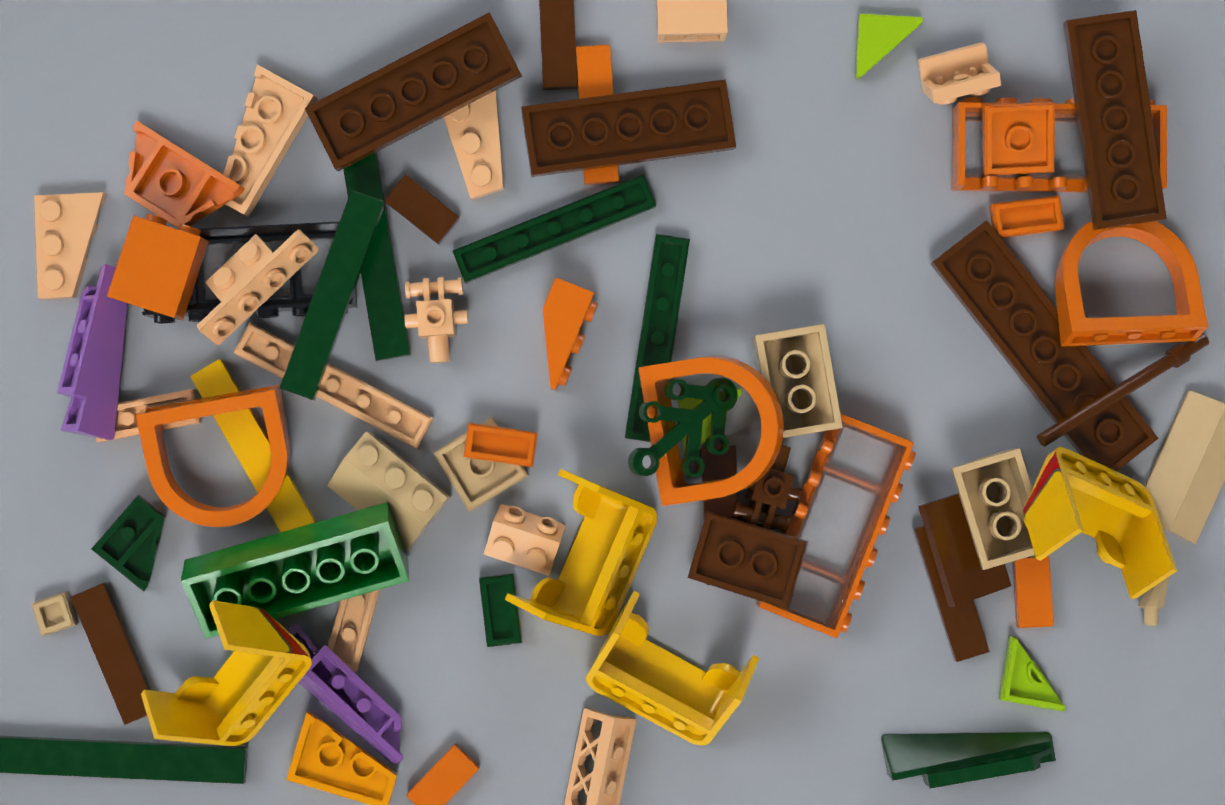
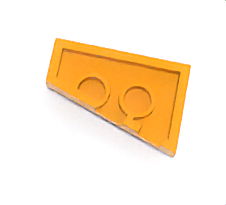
[286,711,398,805]

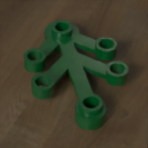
[628,378,738,477]

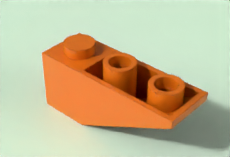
[542,277,598,391]

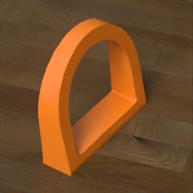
[1055,221,1209,347]
[638,356,784,506]
[135,384,291,527]

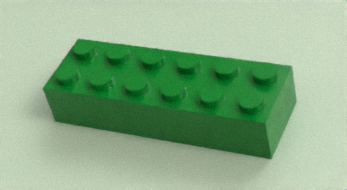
[181,502,409,639]

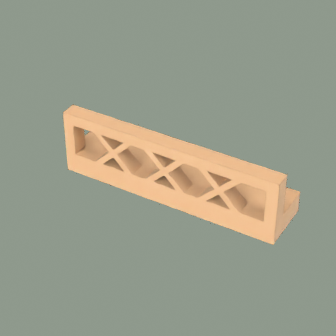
[564,708,637,805]

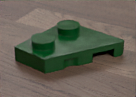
[91,495,166,592]

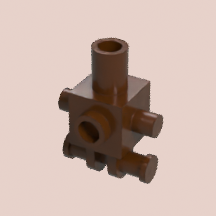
[731,445,801,533]

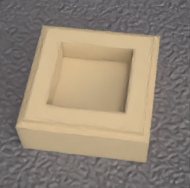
[31,592,78,636]

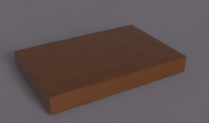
[918,493,1011,607]
[687,511,809,609]

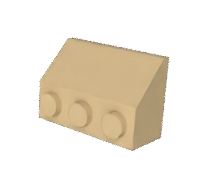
[752,324,843,438]
[327,431,451,551]
[951,448,1035,570]

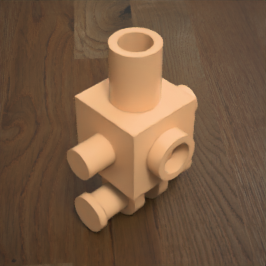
[405,277,468,363]

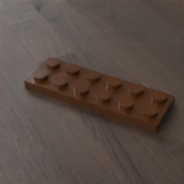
[1063,10,1167,230]
[305,12,522,172]
[521,79,736,178]

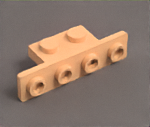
[197,230,319,345]

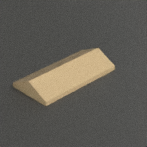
[1144,390,1225,544]

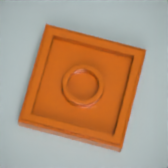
[982,101,1055,176]

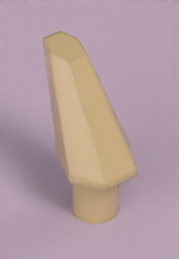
[1138,577,1169,626]

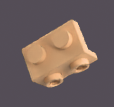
[918,42,1001,105]
[484,504,566,576]

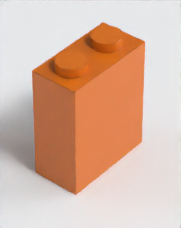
[107,213,209,321]

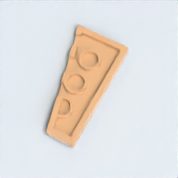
[223,64,318,218]
[444,91,504,200]

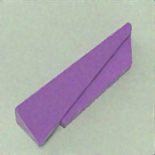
[57,264,127,440]
[287,622,403,764]

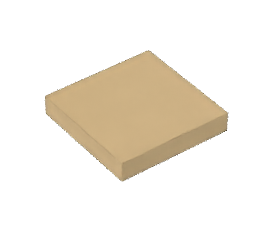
[433,417,529,512]

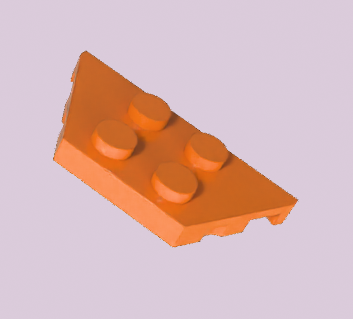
[124,120,245,228]

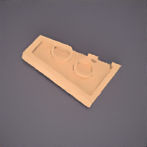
[34,192,107,300]

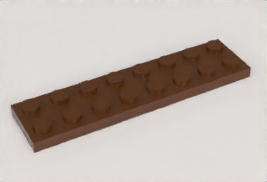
[930,220,1159,471]

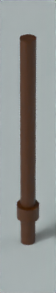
[1037,333,1209,447]

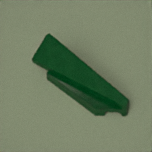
[881,732,1056,789]

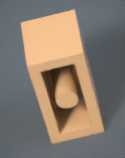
[656,0,728,43]

